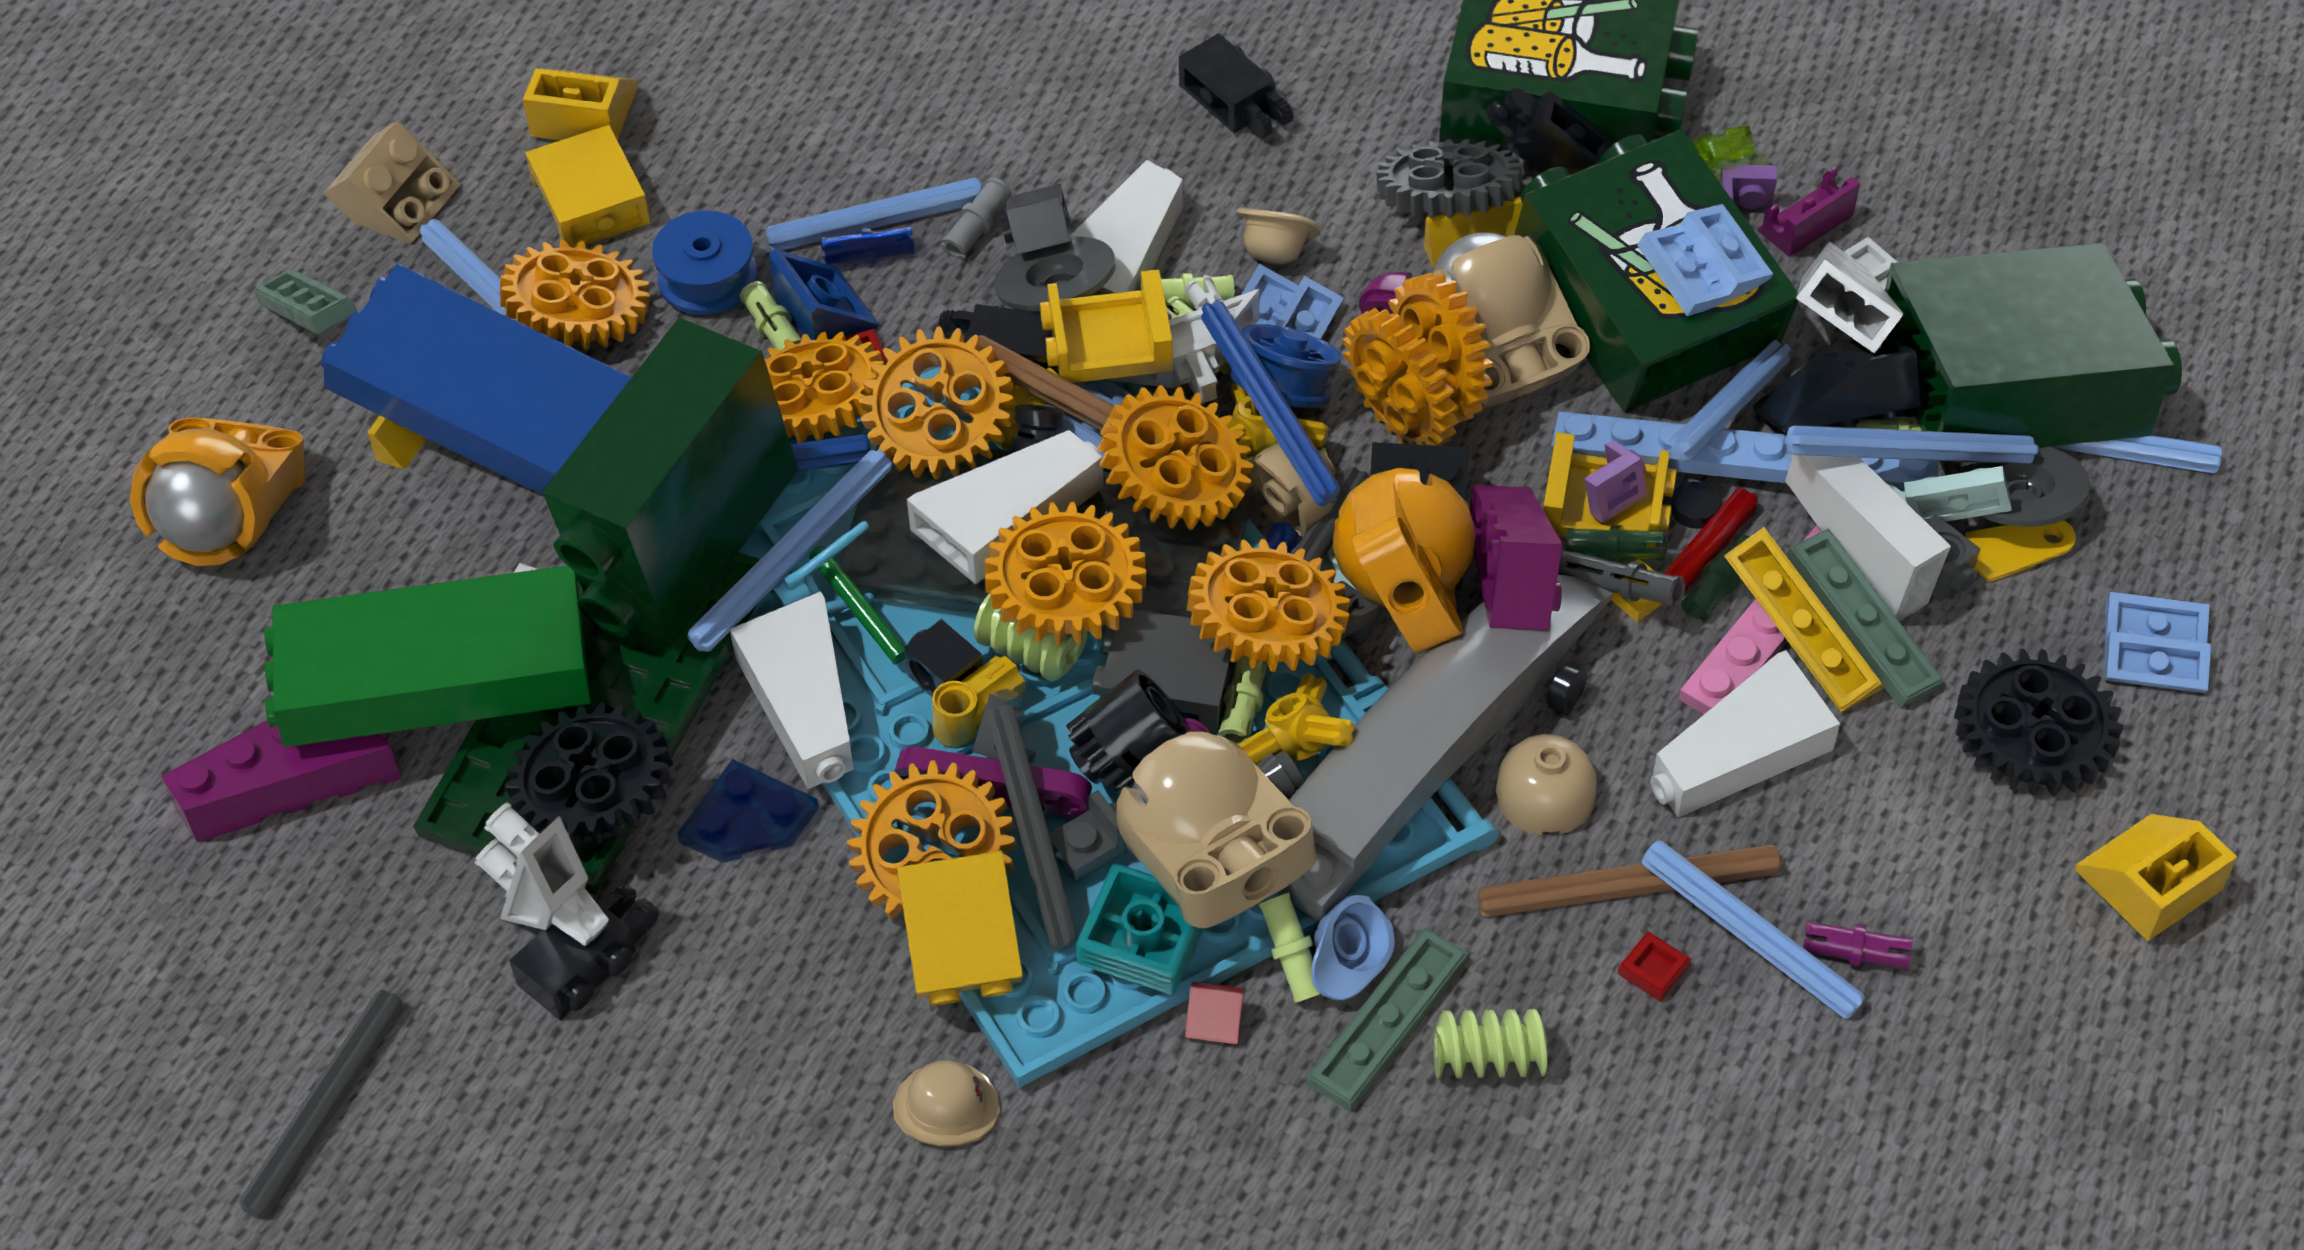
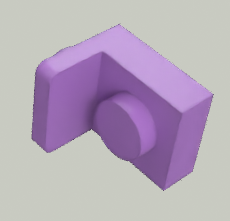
[1719,164,1777,209]
[1584,440,1648,523]

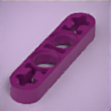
[894,746,1093,818]

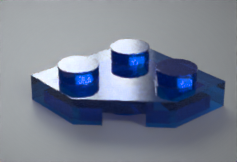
[677,759,819,863]

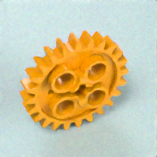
[499,240,650,350]
[1388,272,1493,423]
[1342,308,1459,446]
[859,326,1016,480]
[764,331,884,443]
[1097,385,1254,530]
[984,502,1146,645]
[1186,539,1350,672]
[847,760,1017,920]

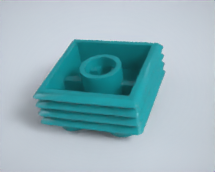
[1076,864,1203,994]

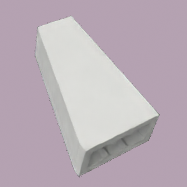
[1071,160,1183,296]
[1796,241,1903,353]
[907,430,1104,584]
[1785,454,1951,622]
[730,591,854,789]
[1650,650,1840,818]

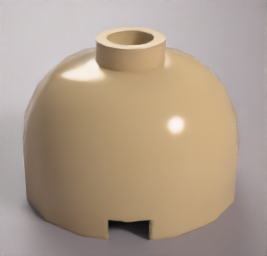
[1248,443,1336,539]
[1495,734,1597,835]

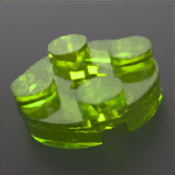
[1690,125,1756,169]

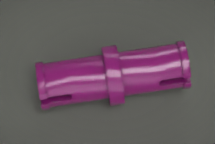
[1803,920,1913,971]

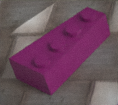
[1470,485,1562,630]
[161,720,401,842]

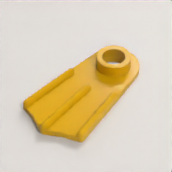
[1965,520,2076,583]

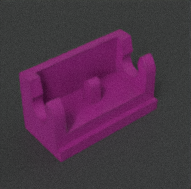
[1758,167,1860,257]

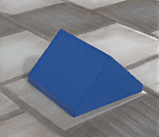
[769,249,880,340]

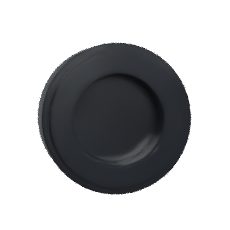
[1671,481,1721,529]
[1547,662,1587,715]

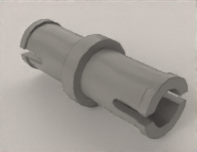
[941,178,1012,260]

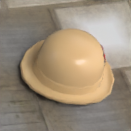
[1236,208,1321,265]
[892,1060,1001,1146]

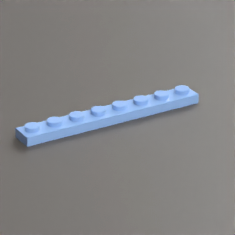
[1551,411,1939,492]

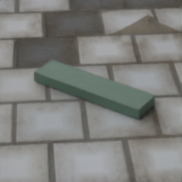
[253,269,358,334]
[1786,529,1944,709]
[1306,927,1468,1112]

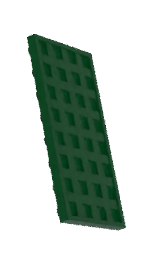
[413,552,760,895]

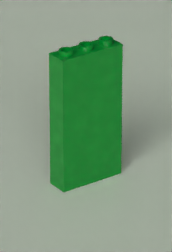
[264,565,591,747]

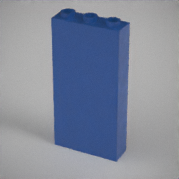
[320,263,632,496]

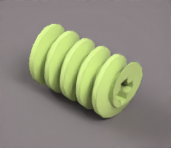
[974,593,1088,682]
[1434,1009,1547,1079]

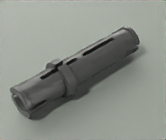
[1558,549,1685,607]

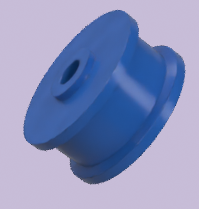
[652,210,757,315]
[1230,324,1342,408]

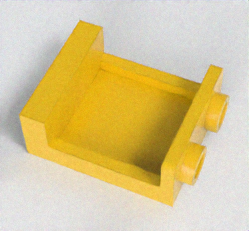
[525,125,650,248]
[1040,269,1173,383]
[1543,432,1677,550]
[897,851,1023,1006]

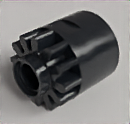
[1066,670,1190,793]

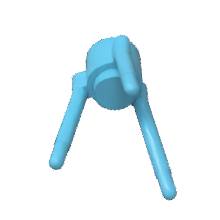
[770,521,874,613]

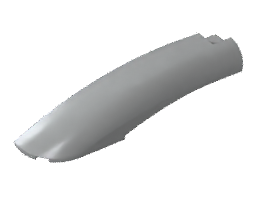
[1276,575,1614,923]

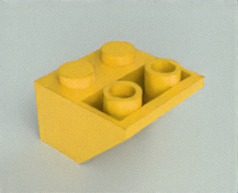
[522,68,639,141]
[2074,814,2237,942]

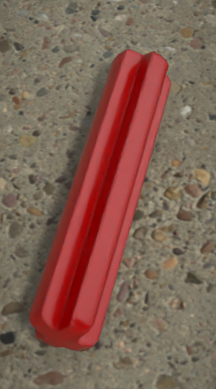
[1664,488,1758,593]

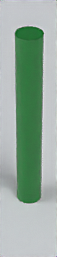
[809,546,906,664]

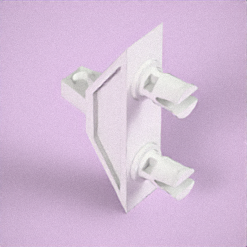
[1107,275,1260,404]
[474,803,609,946]

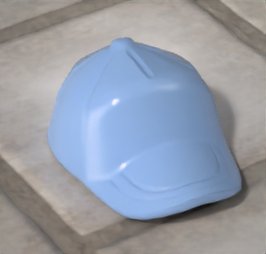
[1311,895,1395,1000]

